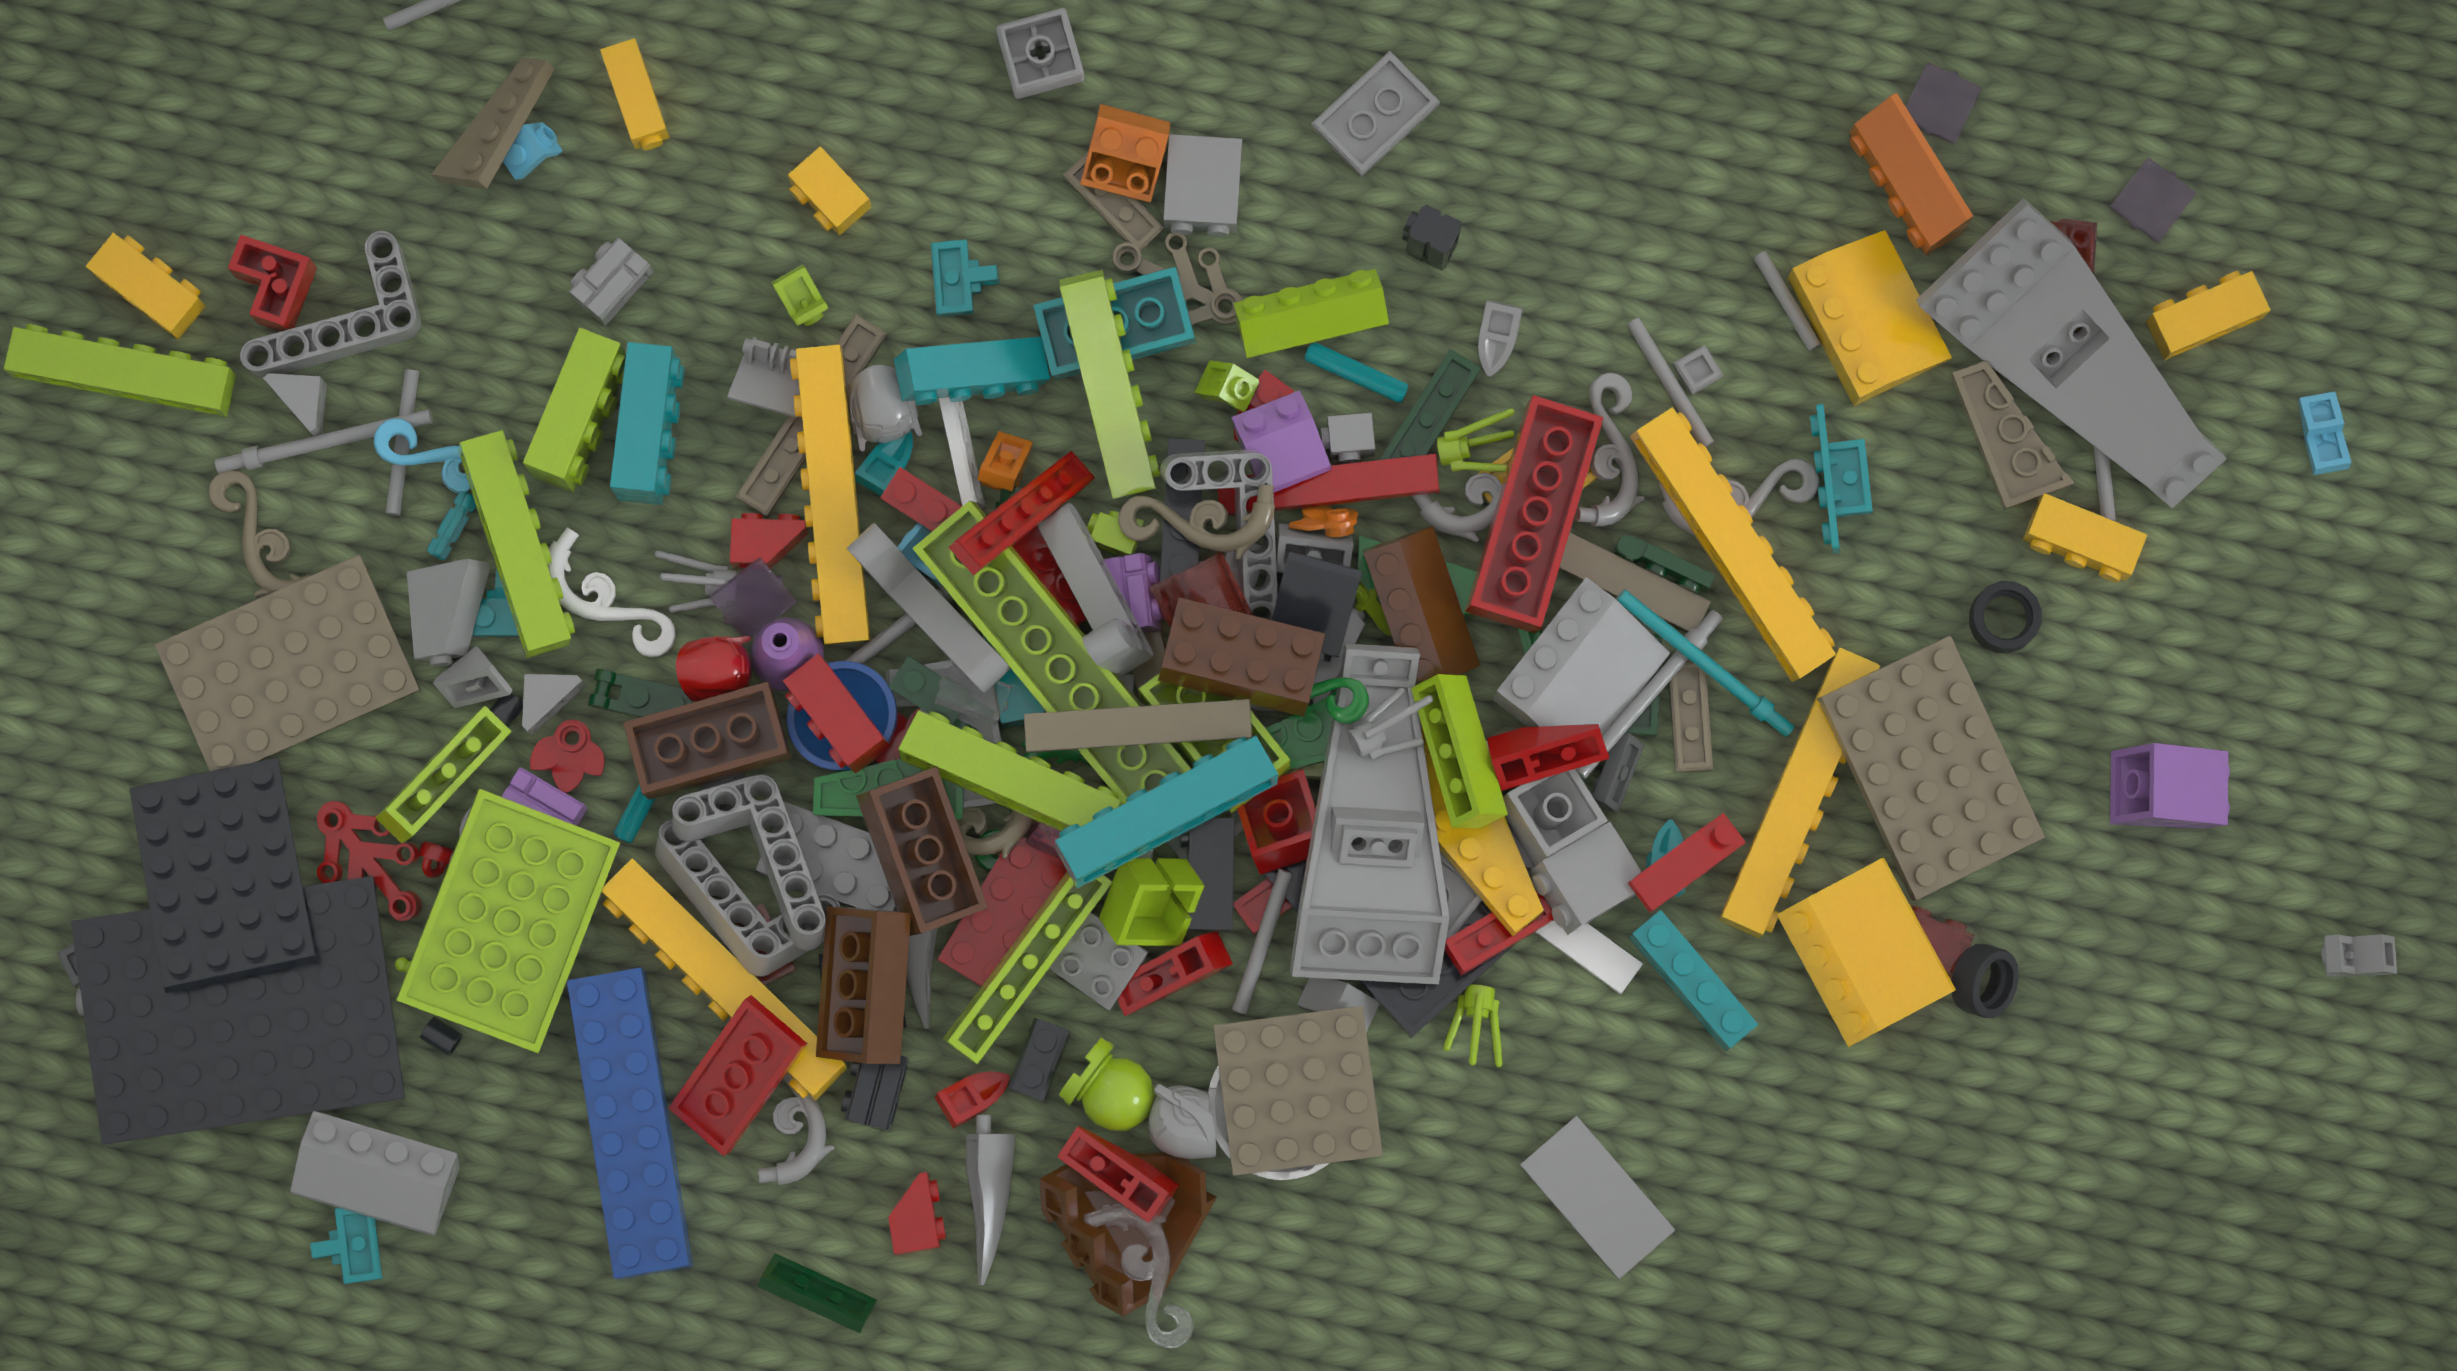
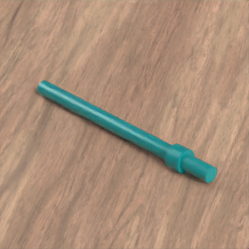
[1616,589,1795,737]

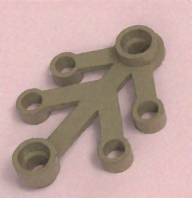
[1112,233,1243,326]

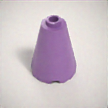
[750,618,824,691]

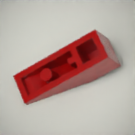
[1487,724,1609,791]
[1628,813,1746,913]
[1117,931,1233,1016]
[1057,1126,1179,1223]

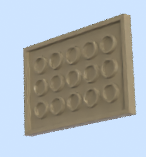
[154,555,421,771]
[1817,636,2045,901]

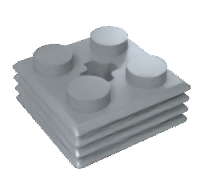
[996,8,1085,99]

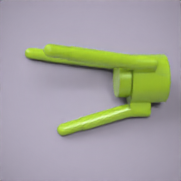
[1437,408,1515,472]
[1443,985,1503,1068]

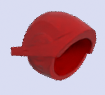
[676,636,752,702]

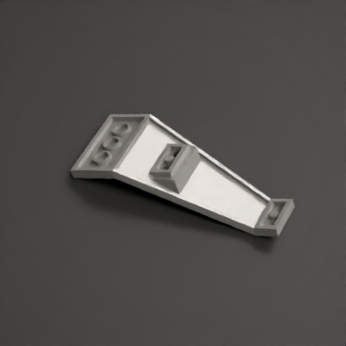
[1916,198,2227,508]
[1290,643,1450,984]

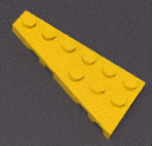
[1420,724,1544,936]

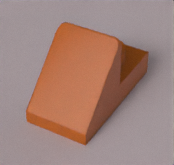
[977,431,1033,491]

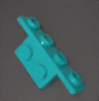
[1810,404,1873,554]

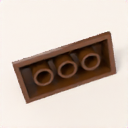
[1363,525,1480,686]
[816,906,911,1064]

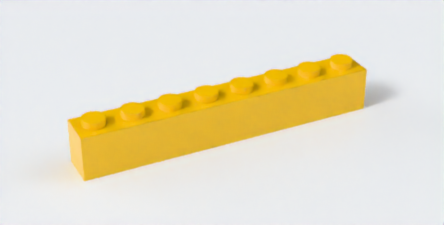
[790,344,871,645]
[1630,407,1836,682]
[1718,647,1880,938]
[601,858,847,1101]

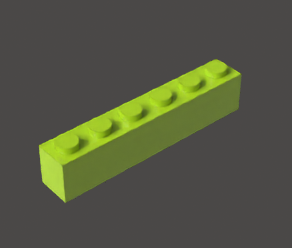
[1059,269,1161,499]
[4,324,236,417]
[458,430,575,658]
[898,710,1122,831]
[942,871,1113,1064]

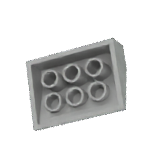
[1493,577,1670,736]

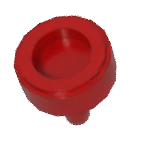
[419,841,454,878]

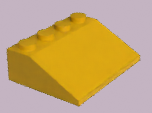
[1787,230,1952,406]
[1777,858,1956,1047]

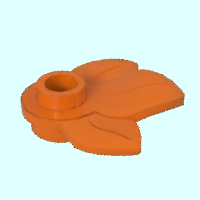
[1288,506,1358,537]

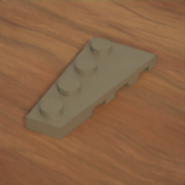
[431,58,555,189]
[1950,360,2074,511]

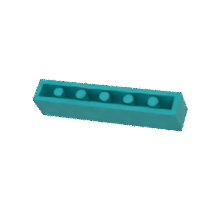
[1055,736,1278,889]

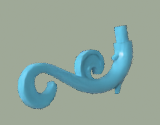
[373,418,471,493]

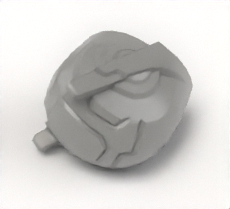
[847,365,922,451]
[1148,1084,1216,1159]

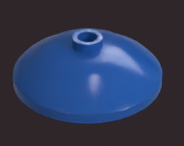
[787,661,897,771]

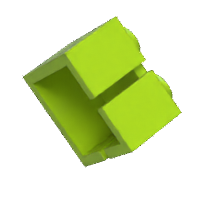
[1099,858,1205,946]

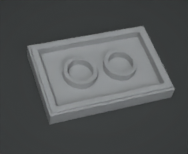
[1311,51,1440,177]

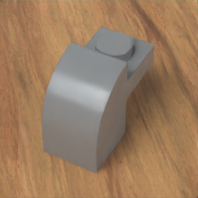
[2321,934,2397,977]

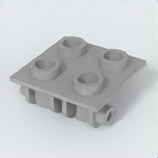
[727,337,800,418]
[1049,912,1148,1011]

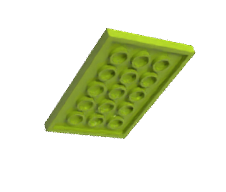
[396,789,620,1054]

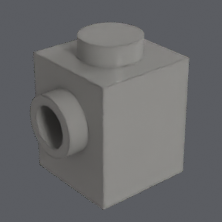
[1321,413,1375,464]

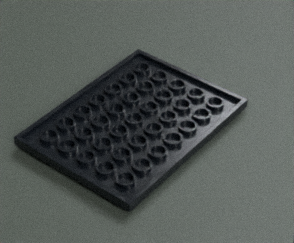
[71,876,405,1145]

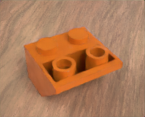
[1080,104,1171,203]

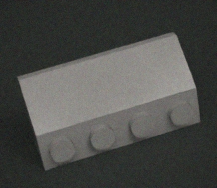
[290,1111,460,1237]

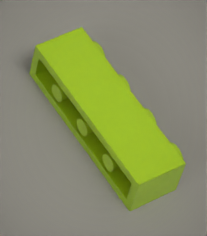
[1233,269,1389,358]
[1411,674,1508,828]
[375,706,512,844]

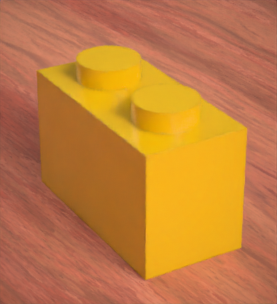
[788,146,872,236]

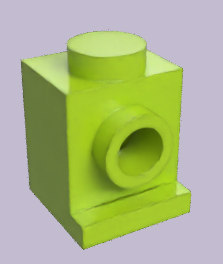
[1087,511,1145,557]

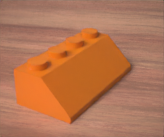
[1849,93,1974,255]

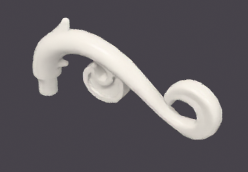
[547,527,676,658]

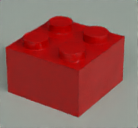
[1237,769,1316,875]

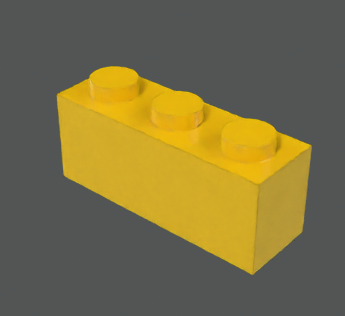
[85,232,206,340]
[2146,271,2271,361]
[2022,493,2147,583]

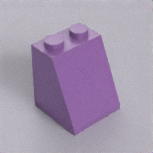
[2110,743,2230,829]

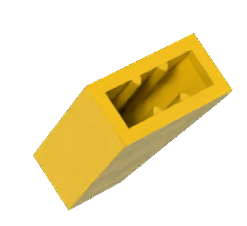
[600,38,670,150]

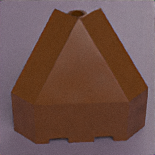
[1040,1152,1217,1317]

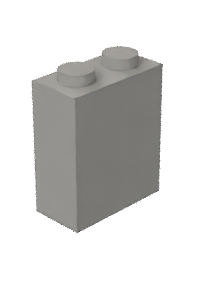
[1164,134,1242,237]
[1528,822,1642,935]

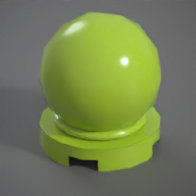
[1059,1037,1155,1131]

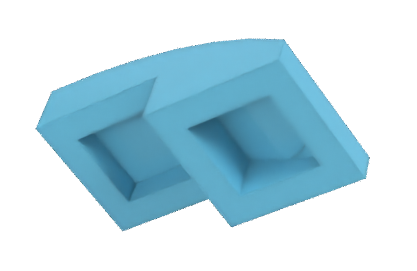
[2298,391,2352,475]

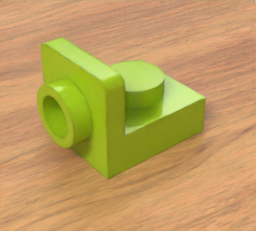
[1194,360,1259,412]

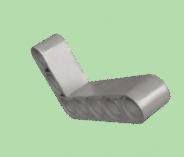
[240,231,422,379]
[1160,450,1277,620]
[1038,502,1154,676]
[847,523,1011,694]
[672,774,826,950]
[655,820,840,976]

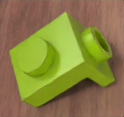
[771,264,829,326]

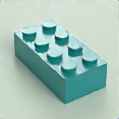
[1033,267,1197,381]
[610,342,685,505]

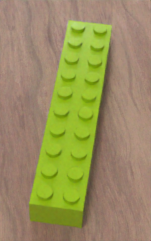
[912,500,1193,804]

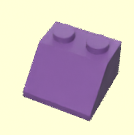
[1231,390,1332,493]

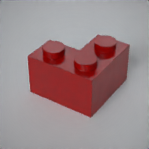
[228,234,317,332]

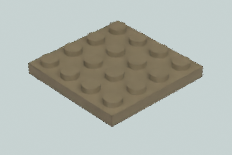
[1213,1006,1383,1176]

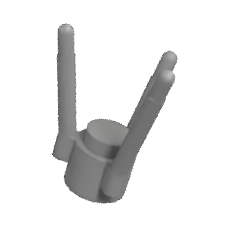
[655,551,737,613]
[1347,688,1433,760]

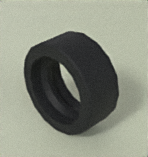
[1969,581,2042,654]
[1951,944,2019,1018]

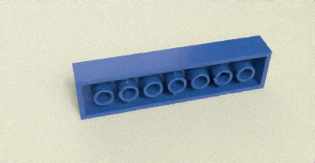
[567,968,693,1280]

